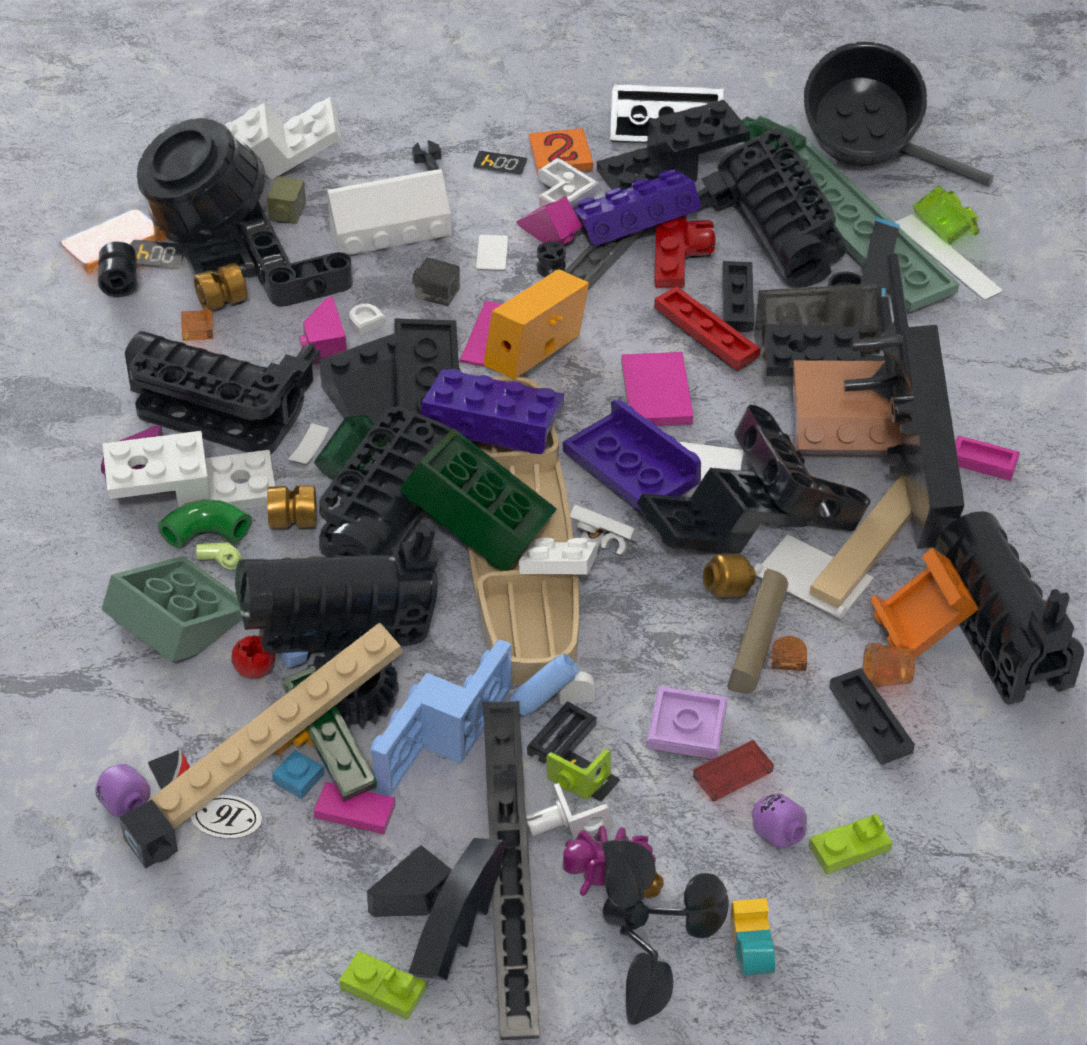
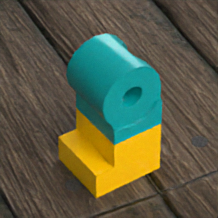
[730,898,775,976]

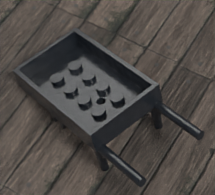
[844,253,965,549]

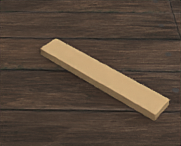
[809,476,912,608]

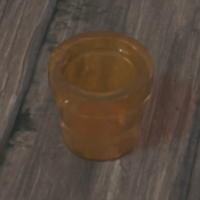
[863,642,915,688]

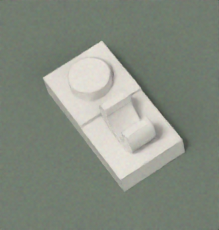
[570,504,642,556]

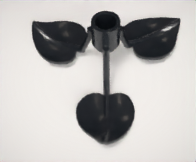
[602,840,729,1025]

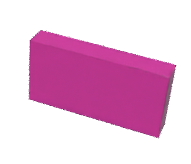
[955,435,1020,481]
[314,782,396,834]

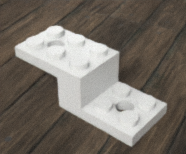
[225,97,342,180]
[103,431,275,509]

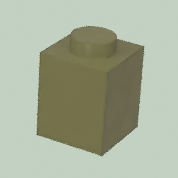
[267,176,306,224]

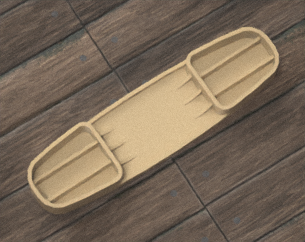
[468,376,579,685]

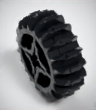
[307,643,399,730]

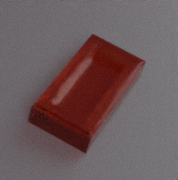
[693,740,774,802]

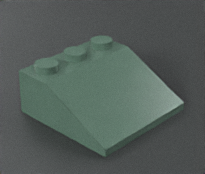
[101,556,242,662]

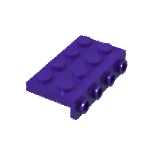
[573,169,701,245]
[421,369,565,454]
[562,398,701,513]

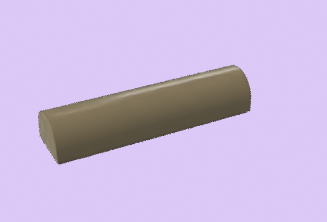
[727,568,789,694]

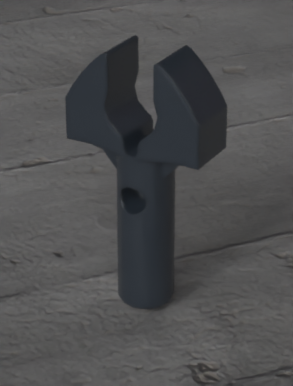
[412,140,442,171]

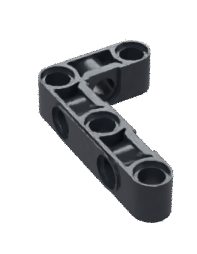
[235,201,353,307]
[734,405,871,531]

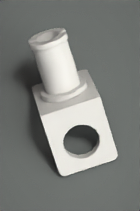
[526,783,614,840]

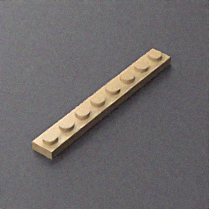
[147,622,403,829]

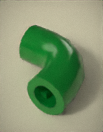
[158,499,252,548]

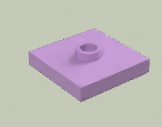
[646,686,728,760]

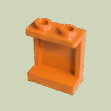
[870,548,979,659]

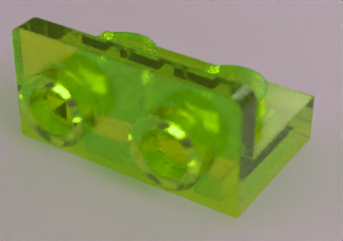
[912,185,980,245]

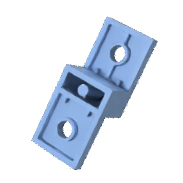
[370,639,511,797]

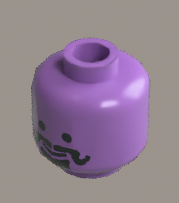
[95,764,151,818]
[752,793,807,849]

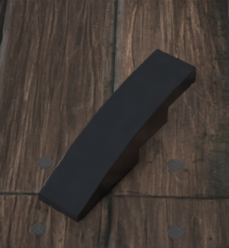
[409,838,507,981]

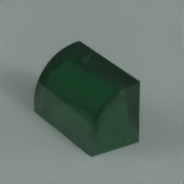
[314,415,388,487]

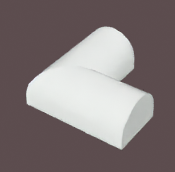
[538,158,599,208]

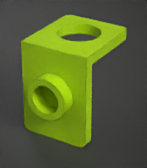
[546,749,611,800]

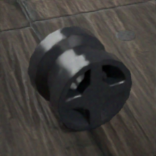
[537,241,566,277]

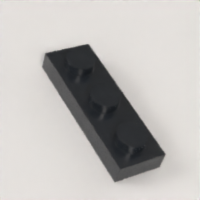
[722,261,754,331]
[829,668,915,765]

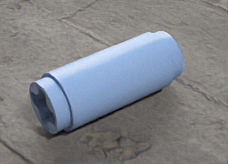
[510,653,579,716]

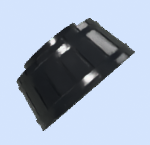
[804,41,927,166]
[137,118,266,244]

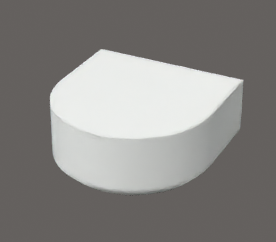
[349,304,386,336]
[558,671,595,704]

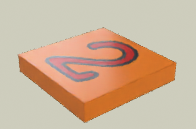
[529,128,593,175]

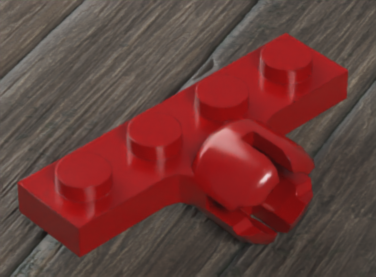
[654,214,716,288]

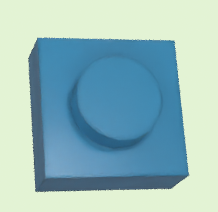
[272,750,324,799]

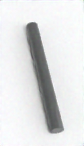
[900,142,994,186]

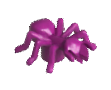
[562,826,656,896]

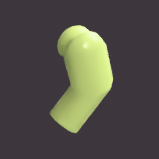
[196,542,242,570]

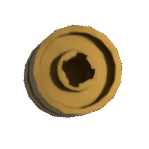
[193,263,247,312]
[267,485,317,529]

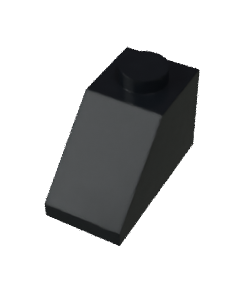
[367,845,452,917]

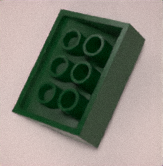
[399,428,557,571]

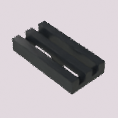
[527,701,597,764]

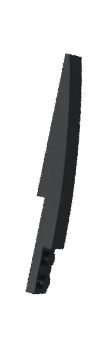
[483,701,540,1040]

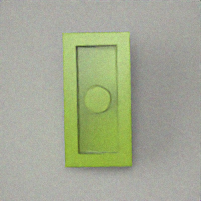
[808,813,893,874]
[339,950,427,1020]

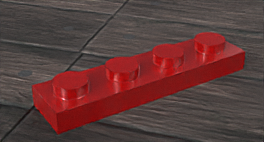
[654,286,760,370]

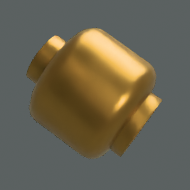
[703,554,756,598]

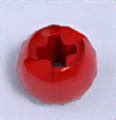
[231,635,275,679]

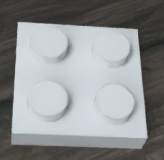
[519,538,597,575]

